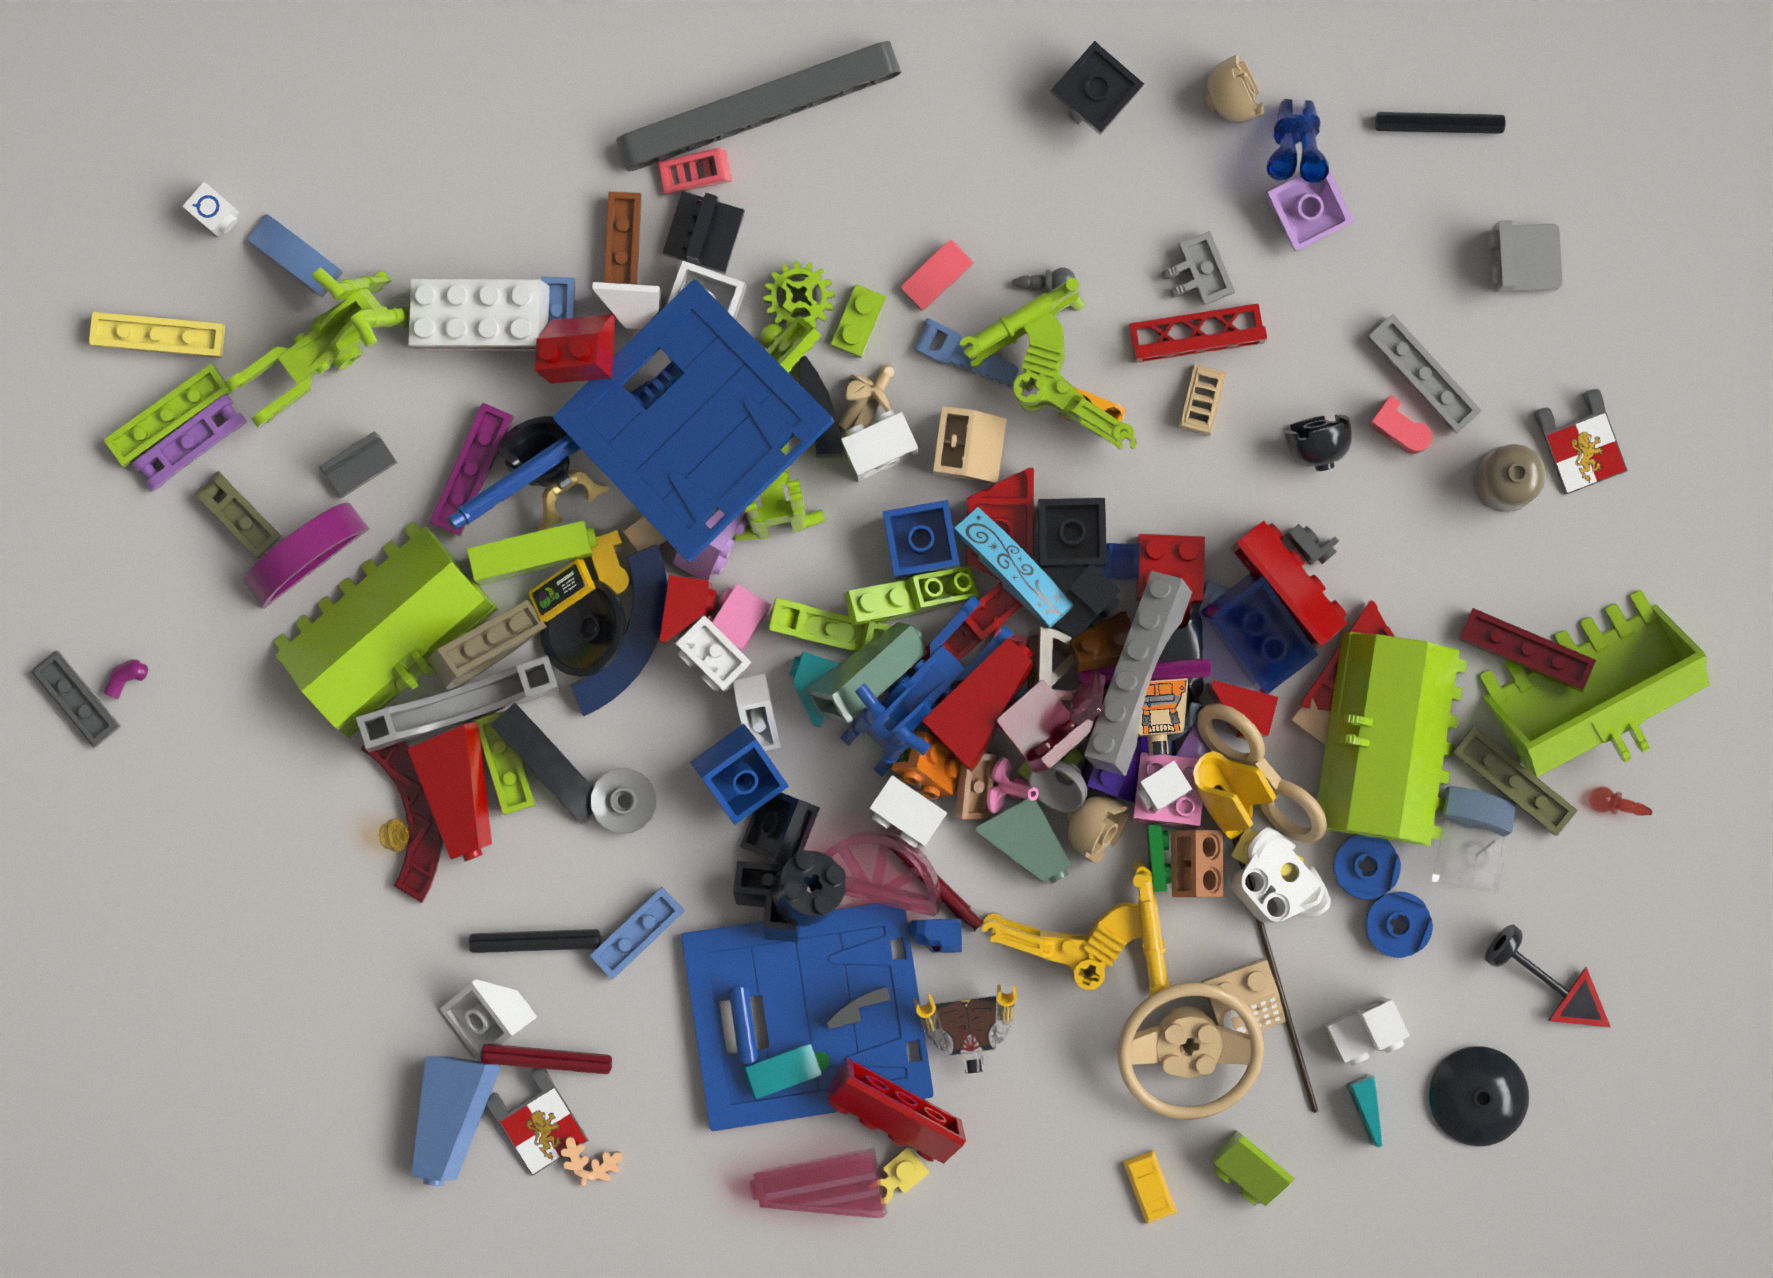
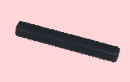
[1375,112,1506,134]
[469,929,601,953]

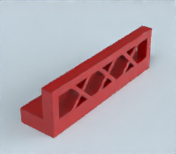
[1129,303,1267,363]

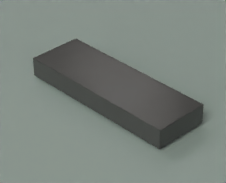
[31,650,121,748]

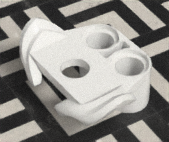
[1231,827,1331,923]

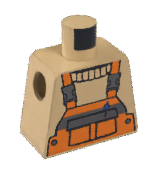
[1138,678,1188,756]

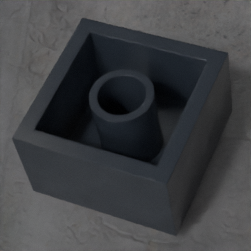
[1037,498,1107,568]

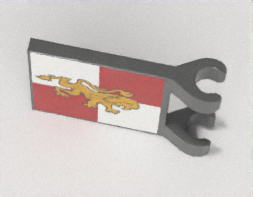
[1534,389,1628,494]
[486,1068,589,1176]

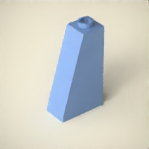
[411,1056,500,1186]

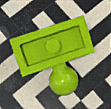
[760,315,822,373]

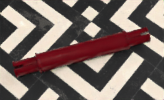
[889,838,983,932]

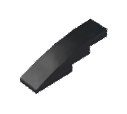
[490,702,593,824]

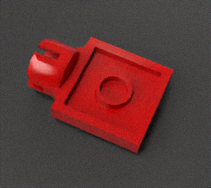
[1136,534,1205,629]

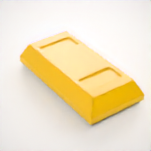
[1122,1150,1177,1224]

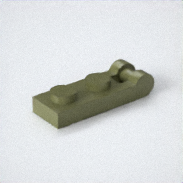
[194,471,282,559]

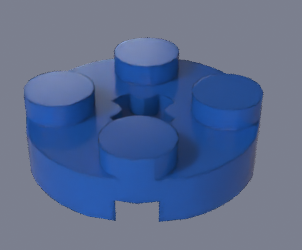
[1333,835,1401,900]
[1365,891,1433,958]

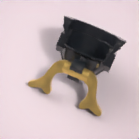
[498,416,609,531]

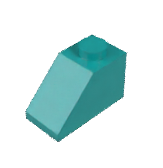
[789,651,839,728]

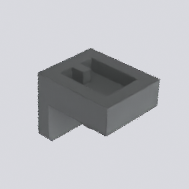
[1285,524,1339,565]

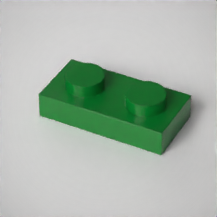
[1146,824,1172,892]

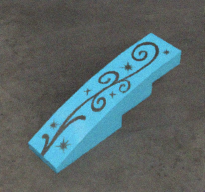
[954,507,1073,629]

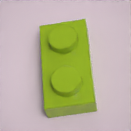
[831,284,886,358]

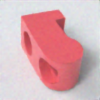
[1368,395,1432,454]

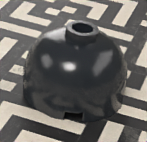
[1284,414,1352,471]

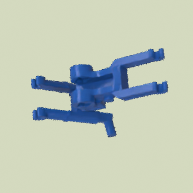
[840,596,1014,777]

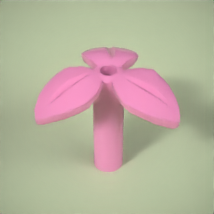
[987,757,1039,814]

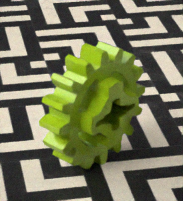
[764,260,835,329]

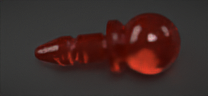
[1589,786,1653,816]

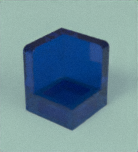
[1104,543,1140,580]

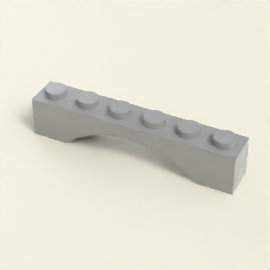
[1084,571,1192,776]
[356,655,559,753]

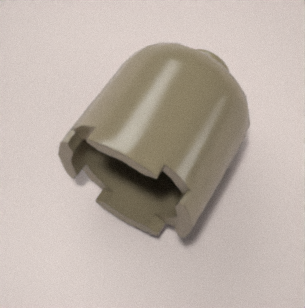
[1473,443,1546,512]

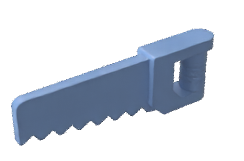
[914,318,1019,387]

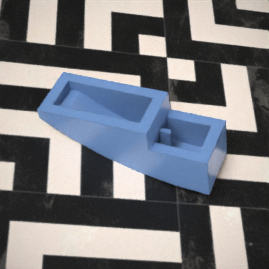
[247,214,343,298]

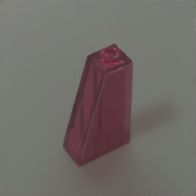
[750,1148,888,1218]

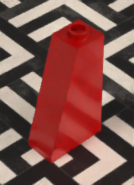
[922,637,1034,772]
[407,722,492,862]

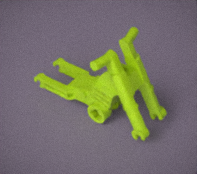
[225,267,410,428]
[960,278,1137,450]
[735,444,825,541]

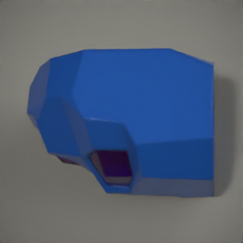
[909,919,962,953]

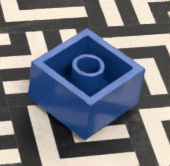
[883,500,960,579]
[690,724,789,825]

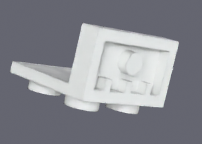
[676,615,752,692]

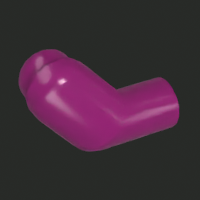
[103,659,148,699]

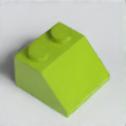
[1211,1130,1295,1207]

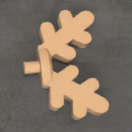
[561,1136,623,1186]

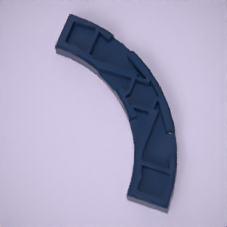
[571,544,667,716]

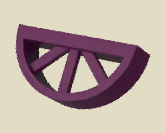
[244,503,369,609]

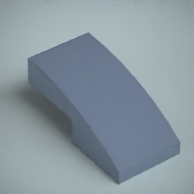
[1442,786,1516,837]

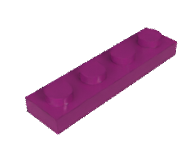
[429,402,514,537]

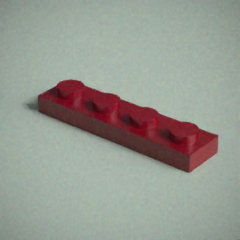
[1459,608,1596,692]

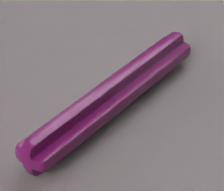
[1079,658,1212,686]

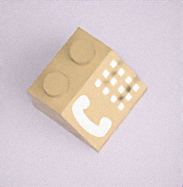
[1201,959,1286,1035]

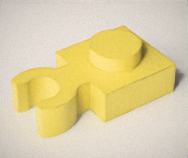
[869,1146,930,1204]

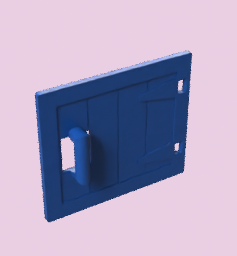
[553,279,834,562]
[682,900,934,1131]

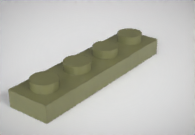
[1452,727,1578,836]

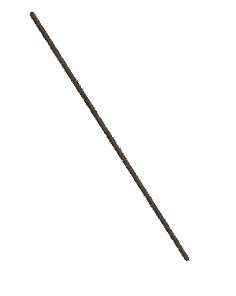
[1219,786,1318,1113]

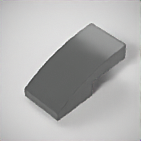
[827,987,891,1029]

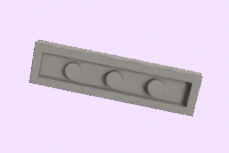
[1367,314,1482,434]

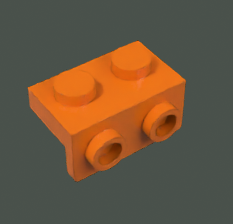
[891,731,960,799]

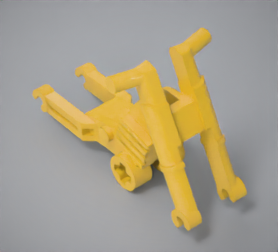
[982,861,1170,996]

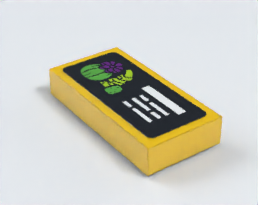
[528,559,596,622]

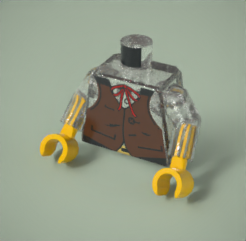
[913,984,1017,1074]

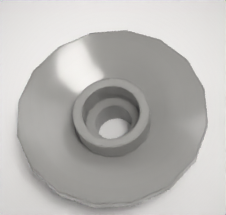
[591,768,656,834]

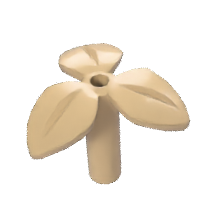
[838,374,891,430]

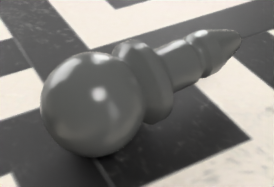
[1011,267,1076,293]

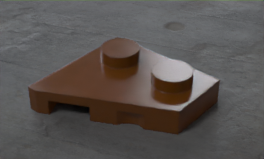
[1070,611,1132,672]

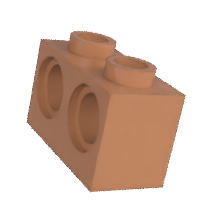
[1171,830,1224,897]

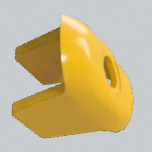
[1192,751,1277,839]

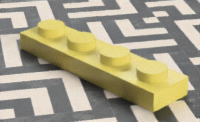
[89,312,226,358]

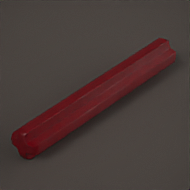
[480,1043,612,1074]

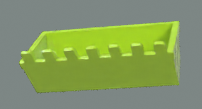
[1317,631,1467,846]

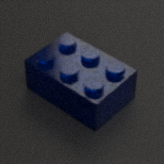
[1200,572,1319,694]

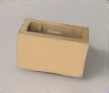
[933,406,1007,484]

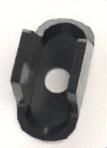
[1158,607,1204,703]

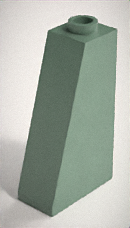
[805,622,927,723]

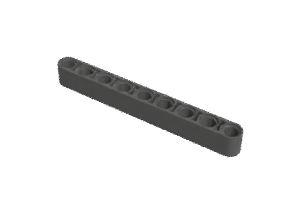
[616,41,901,171]

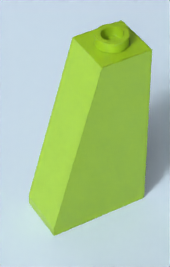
[467,520,598,586]

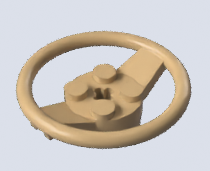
[1118,982,1264,1120]

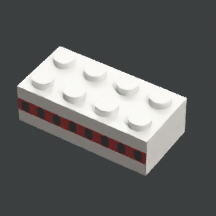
[409,279,550,351]

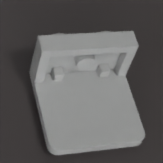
[1489,220,1562,292]

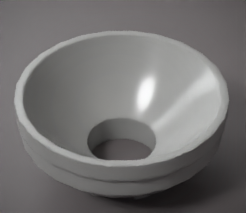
[1029,760,1087,813]

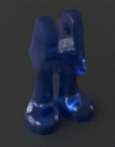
[1267,99,1329,183]

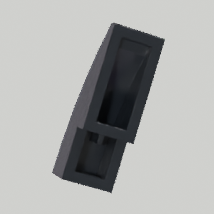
[800,356,843,458]

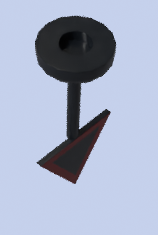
[1485,924,1611,1027]

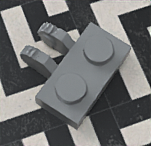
[1162,231,1235,305]

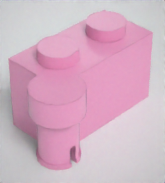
[708,584,771,653]

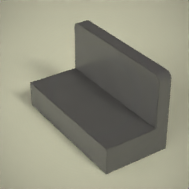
[319,431,397,498]

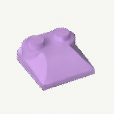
[1265,162,1354,251]

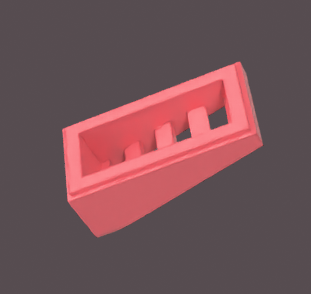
[657,148,732,195]

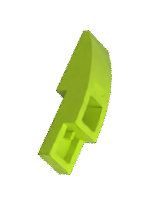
[843,565,979,626]

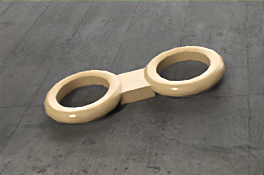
[1197,703,1327,843]

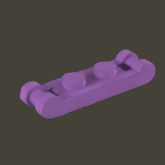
[132,395,247,492]

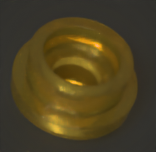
[379,818,409,852]

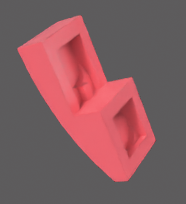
[901,239,974,311]

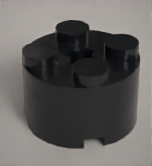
[770,850,846,926]

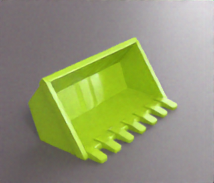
[274,522,498,738]
[1479,590,1710,777]

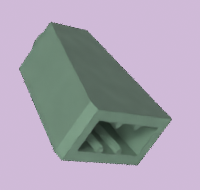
[975,799,1072,884]

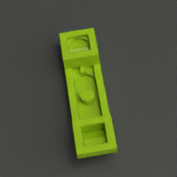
[768,598,892,652]

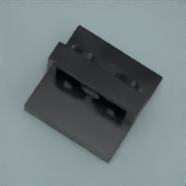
[1051,41,1144,135]
[663,191,745,274]
[740,792,820,865]

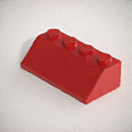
[1230,521,1348,650]
[827,1057,966,1164]

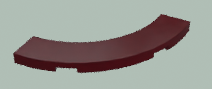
[361,741,442,903]

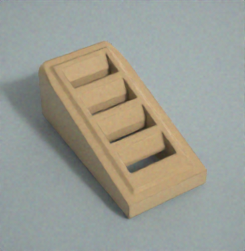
[1178,364,1226,436]

